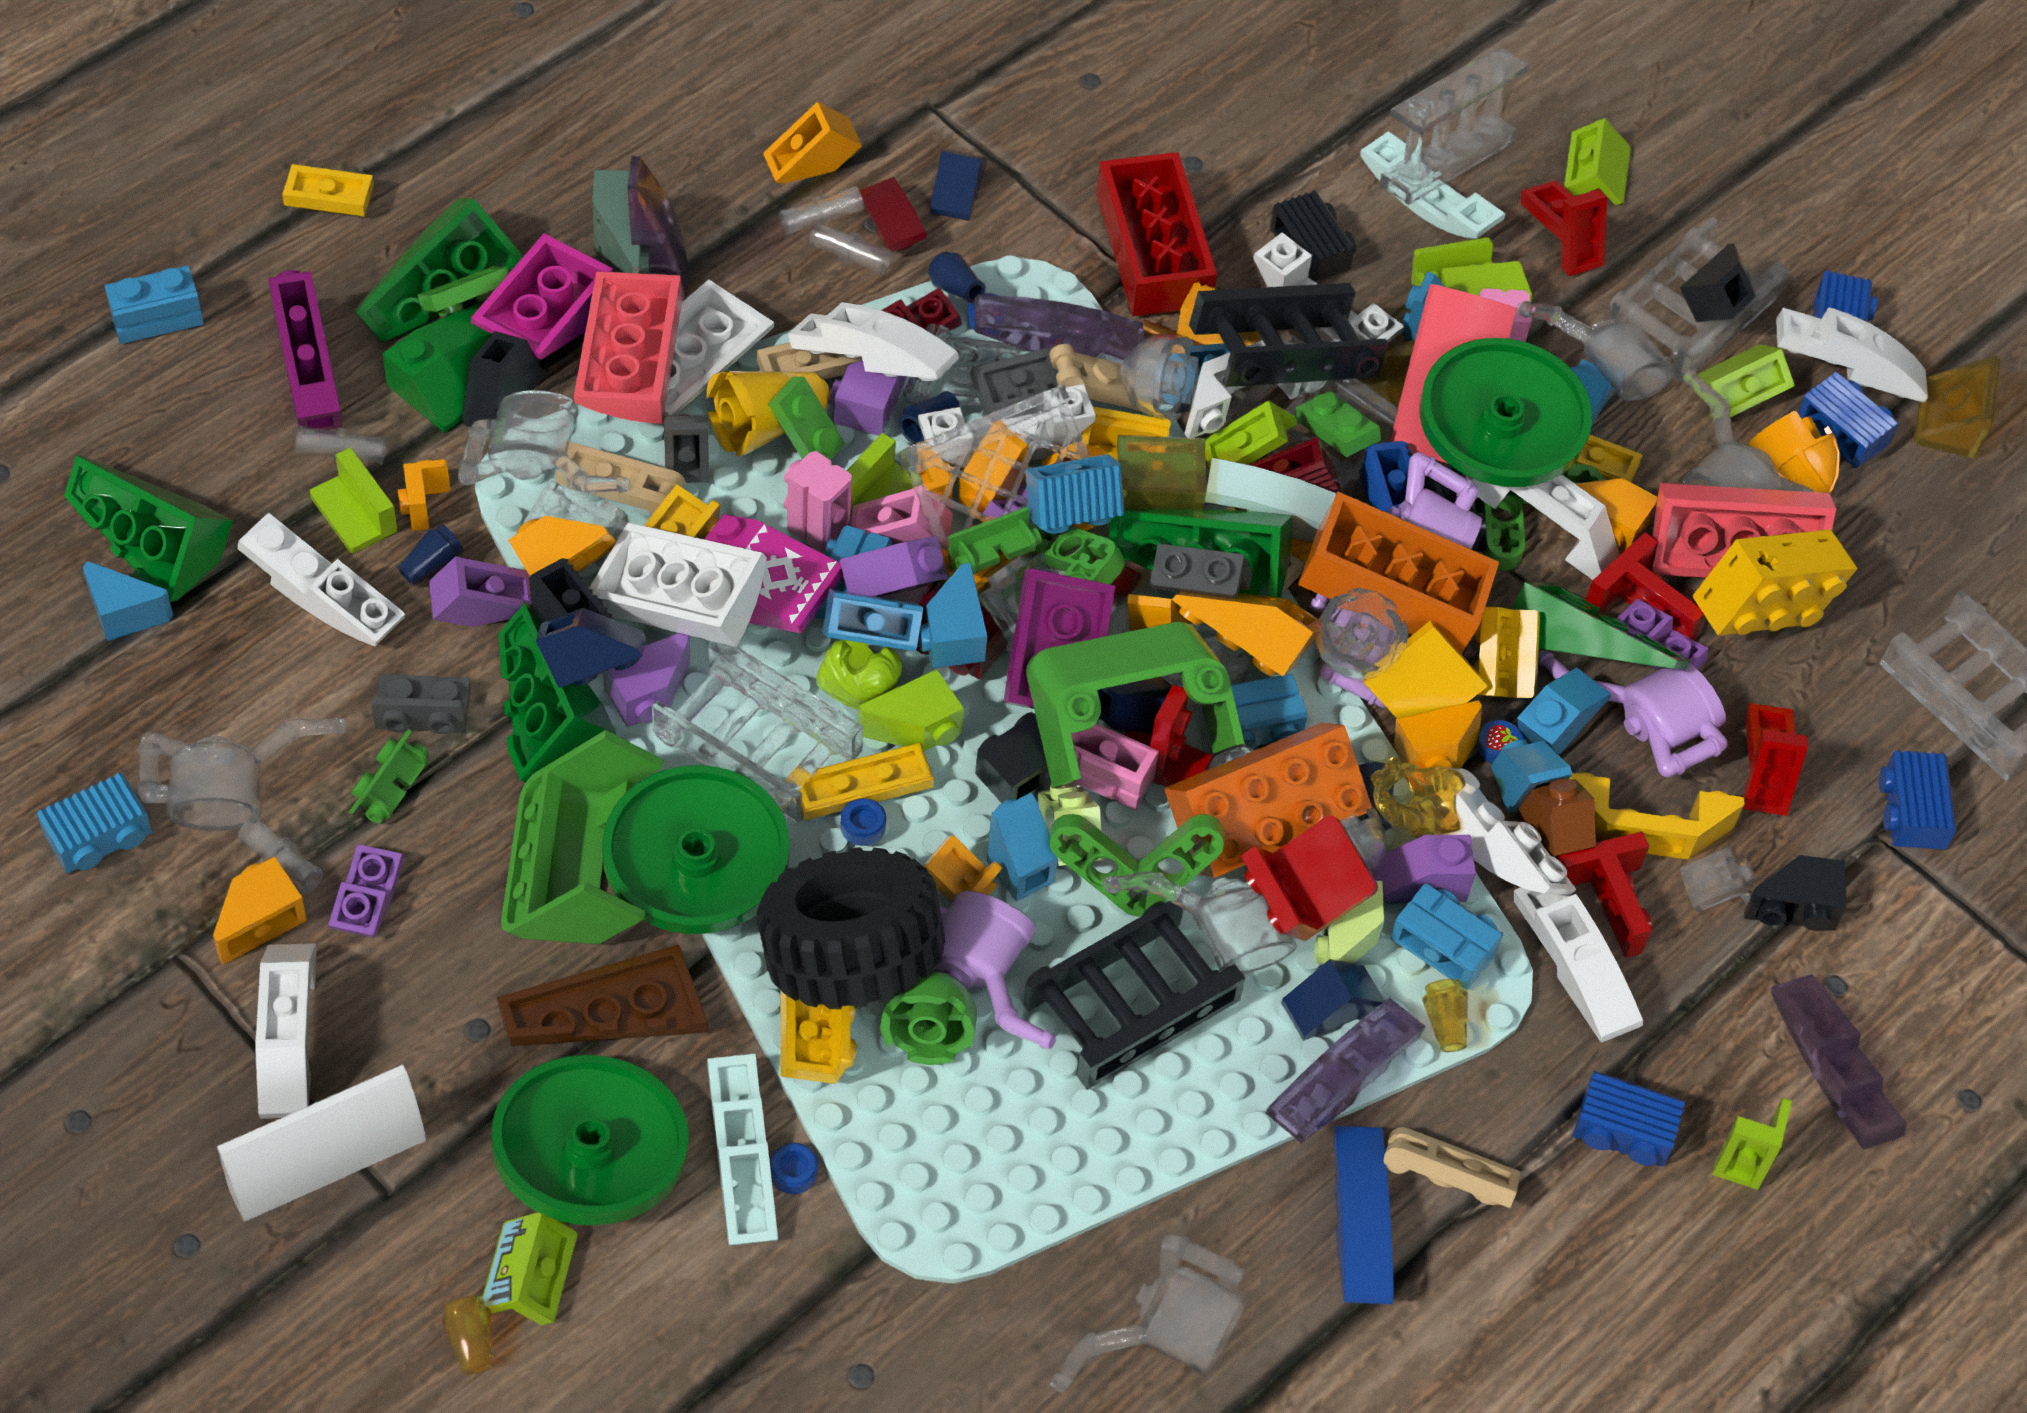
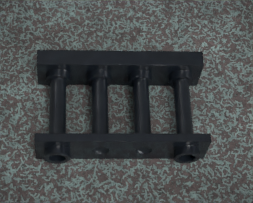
[1189,283,1389,387]
[1023,895,1246,1090]

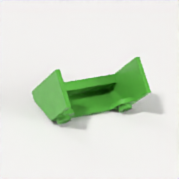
[1026,622,1244,788]
[501,730,664,944]

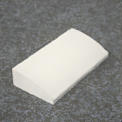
[663,280,775,420]
[589,523,767,647]
[217,1065,426,1222]

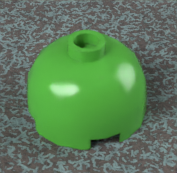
[880,970,977,1065]

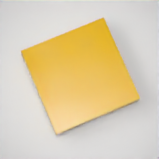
[1361,621,1487,719]

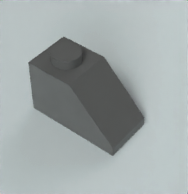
[664,414,709,483]

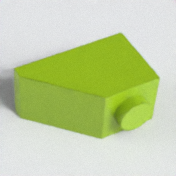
[858,669,964,751]

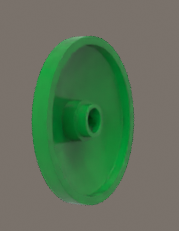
[1419,338,1592,487]
[602,765,790,934]
[491,1055,689,1225]

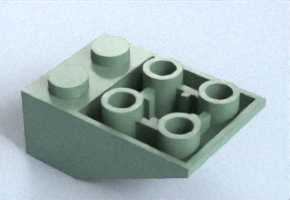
[592,170,654,274]

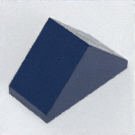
[930,149,988,221]
[1281,959,1386,1041]

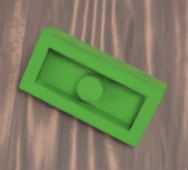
[418,266,508,316]
[768,377,845,460]
[1296,391,1381,457]

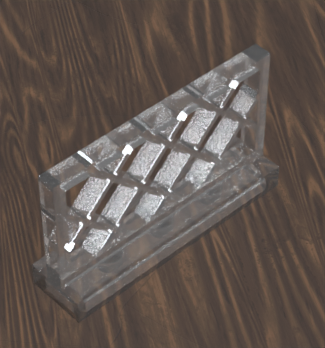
[897,384,1090,549]

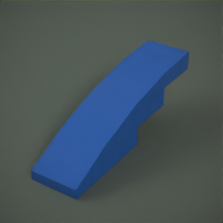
[1333,1126,1394,1304]

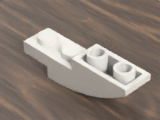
[788,302,959,381]
[1776,307,1928,403]
[238,513,405,646]
[1427,767,1576,896]
[1514,887,1643,1043]

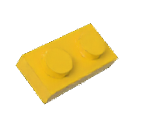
[282,164,374,217]

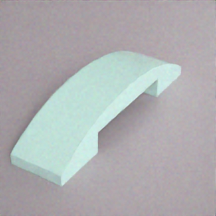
[1360,131,1505,239]

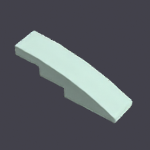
[1204,458,1336,542]
[707,1054,778,1246]

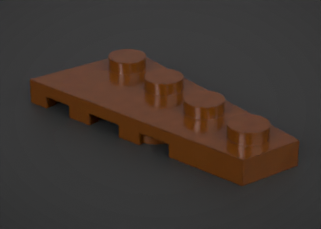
[497,944,708,1046]

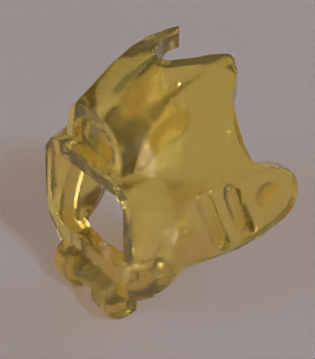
[1370,757,1466,839]

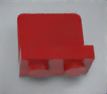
[1241,815,1378,941]

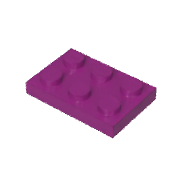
[1003,568,1115,709]

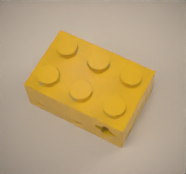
[1692,529,1858,636]

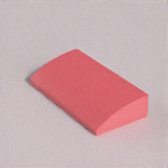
[574,271,683,424]
[1390,284,1517,466]
[1650,483,1836,578]

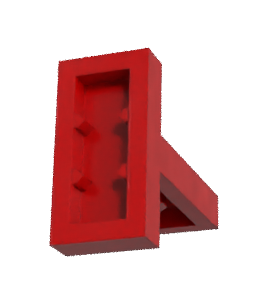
[1521,180,1607,276]
[1586,532,1705,640]
[1124,684,1213,787]
[1742,703,1808,816]
[1556,831,1652,958]

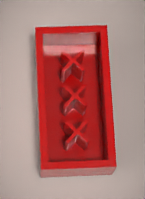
[1096,152,1217,316]

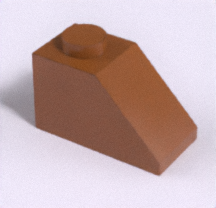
[1517,779,1596,856]

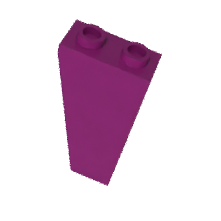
[268,270,342,435]

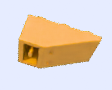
[1172,592,1324,677]

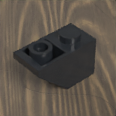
[1680,243,1756,322]
[462,331,545,435]
[975,712,1047,803]
[1744,855,1846,931]

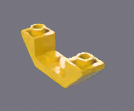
[1569,772,1744,860]

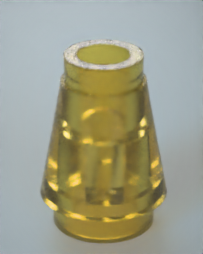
[1422,979,1468,1052]
[441,1296,493,1375]

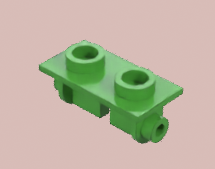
[948,507,1042,574]
[349,729,429,824]

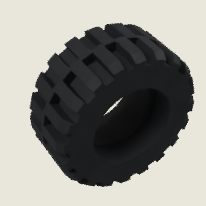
[757,847,946,1009]

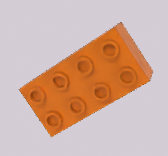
[1298,491,1499,654]
[1164,723,1373,878]

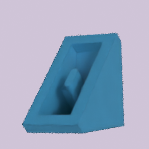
[83,561,173,641]

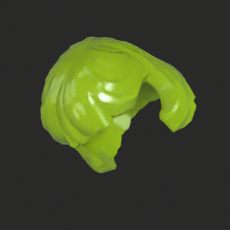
[816,640,902,710]

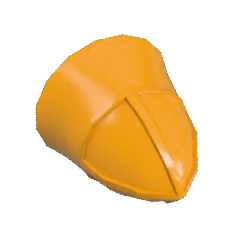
[1748,411,1840,493]

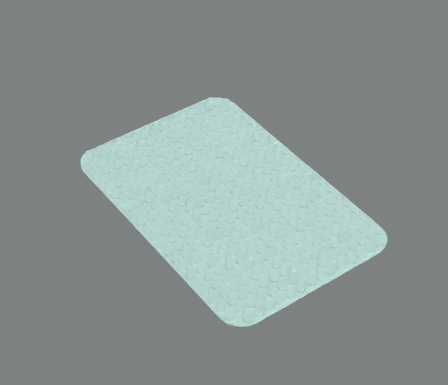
[475,256,1533,1284]

